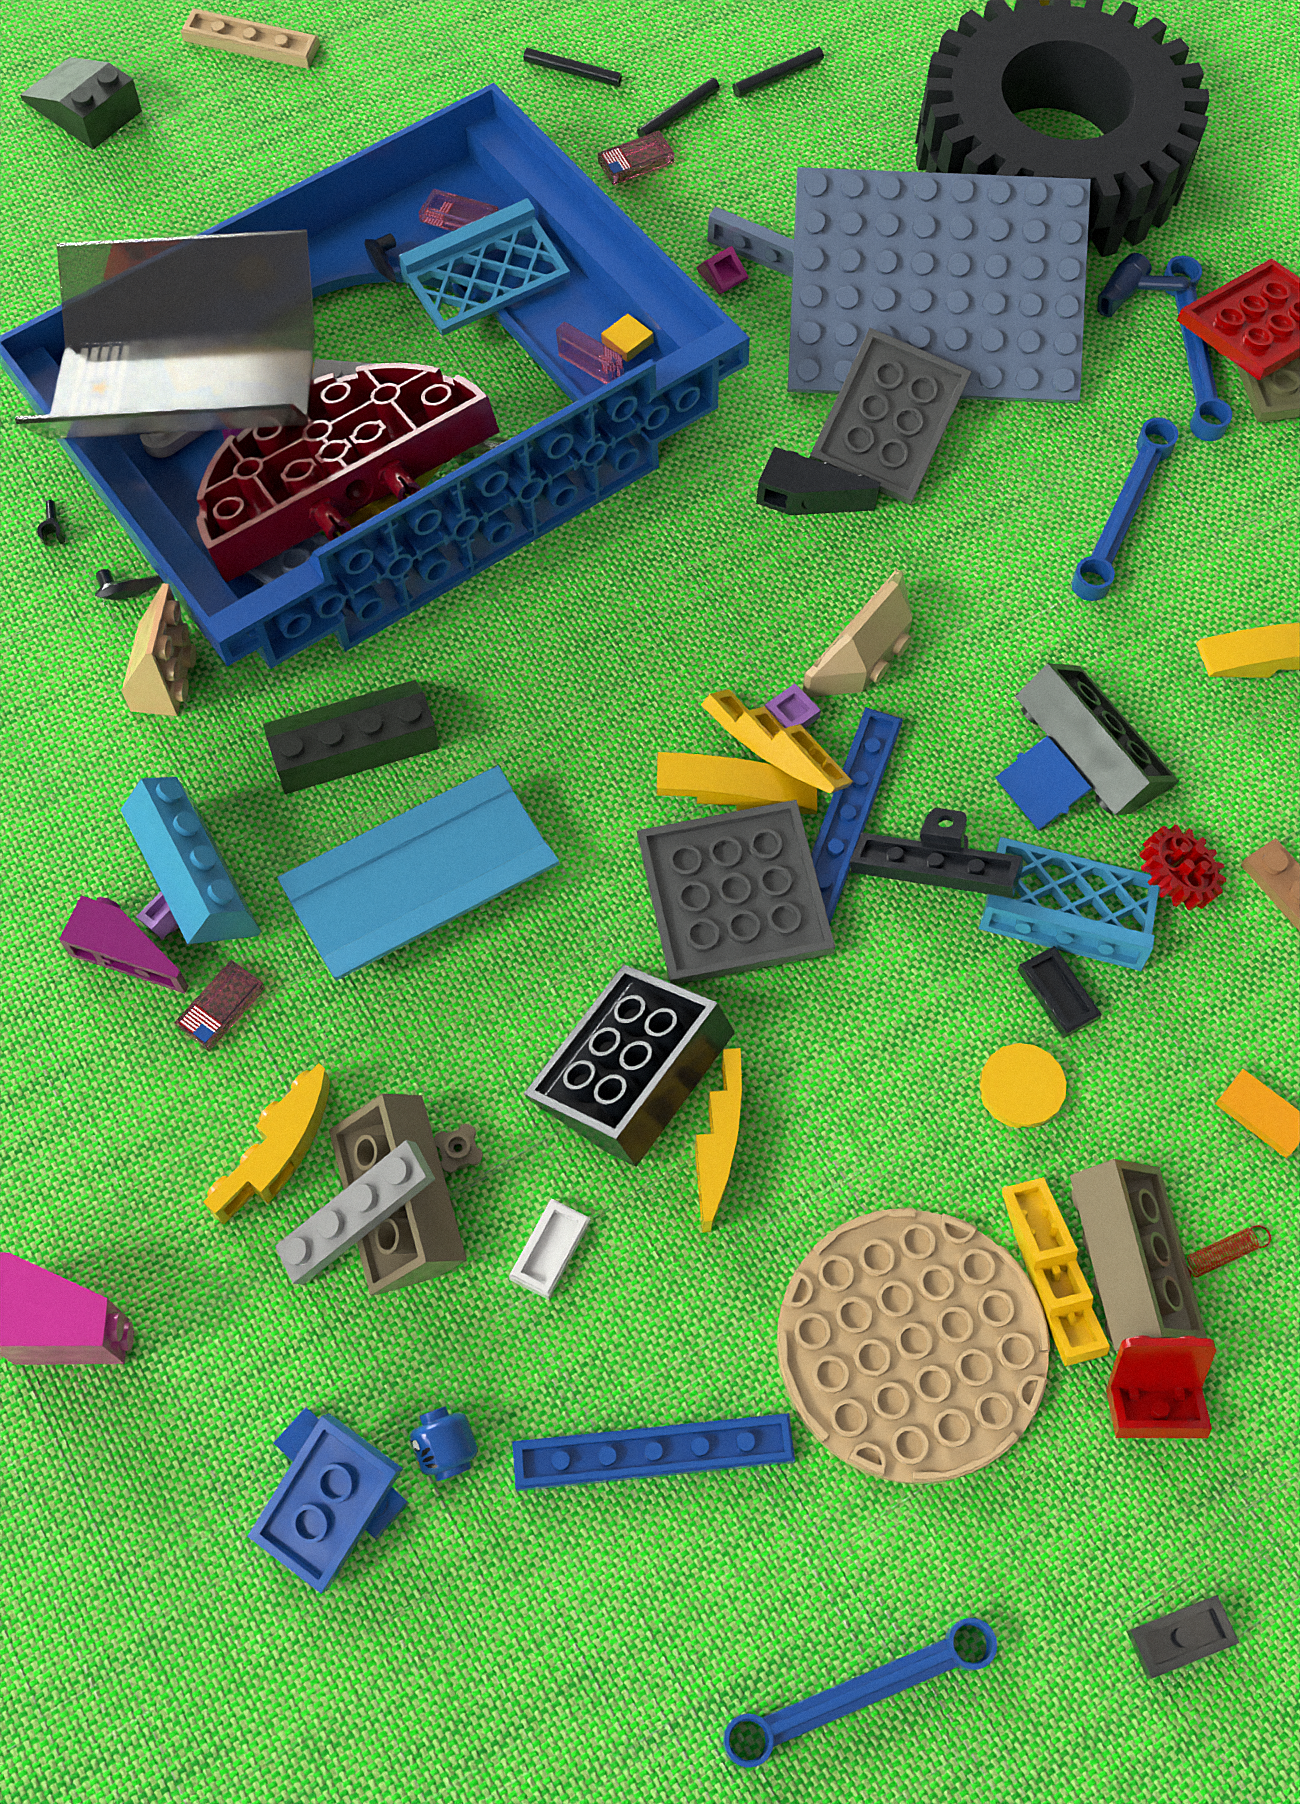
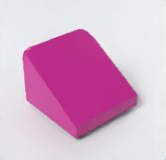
[696,246,749,295]

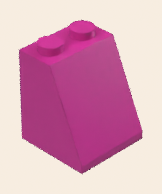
[0,1252,134,1365]

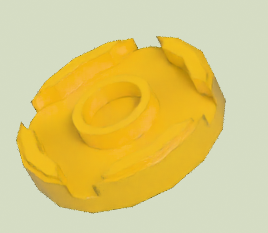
[979,1043,1067,1128]

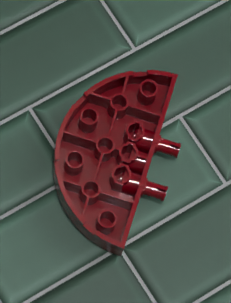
[196,363,500,583]

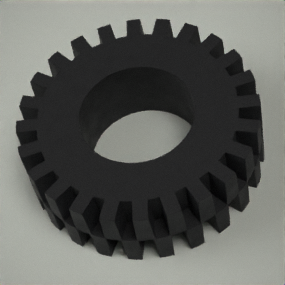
[915,0,1209,257]

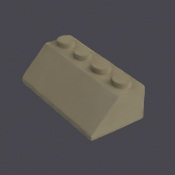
[329,1093,467,1295]
[1070,1159,1207,1351]

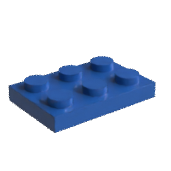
[247,1413,403,1594]

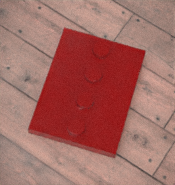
[1177,258,1300,381]

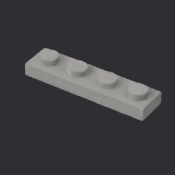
[275,1140,435,1285]

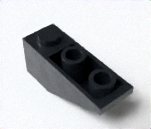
[756,447,881,515]

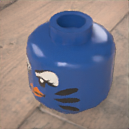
[410,1406,478,1481]

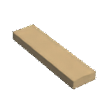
[181,8,320,69]

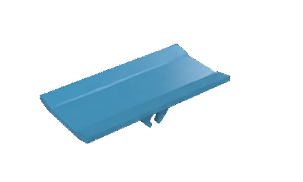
[277,765,559,981]

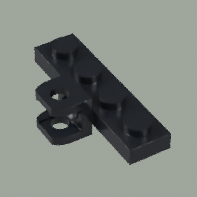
[850,808,1023,898]

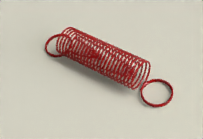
[1187,1225,1271,1278]

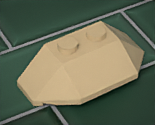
[802,568,912,697]

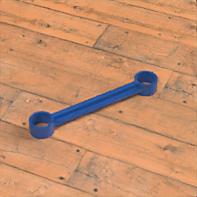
[1163,255,1232,441]
[1071,417,1178,601]
[723,1618,997,1768]

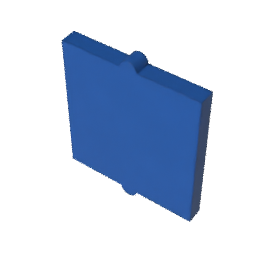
[995,735,1092,832]

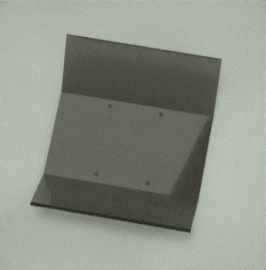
[15,230,315,439]

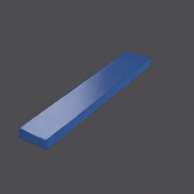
[811,707,903,925]
[512,1413,795,1492]

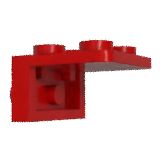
[1106,1335,1216,1438]

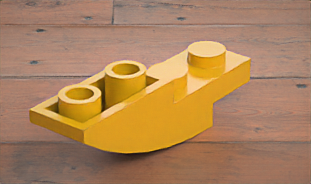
[203,1063,331,1225]

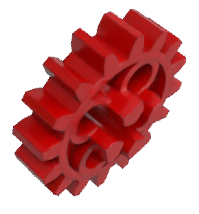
[1139,824,1226,911]

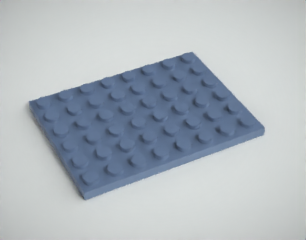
[787,167,1091,404]

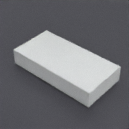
[509,1198,591,1300]

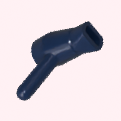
[1097,253,1190,318]

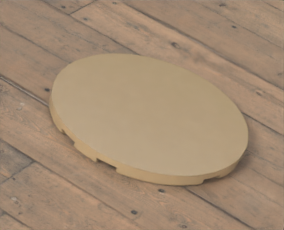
[776,1208,1050,1484]

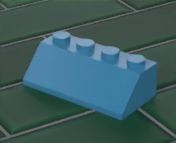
[121,777,261,944]

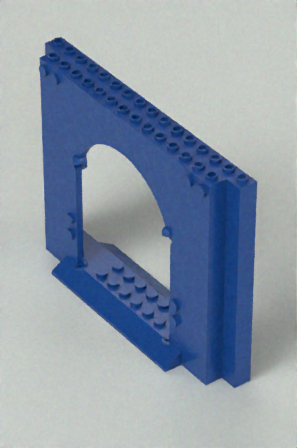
[0,83,750,669]

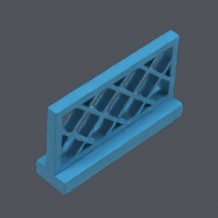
[399,198,570,336]
[979,837,1159,971]

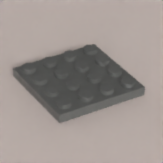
[637,800,835,985]

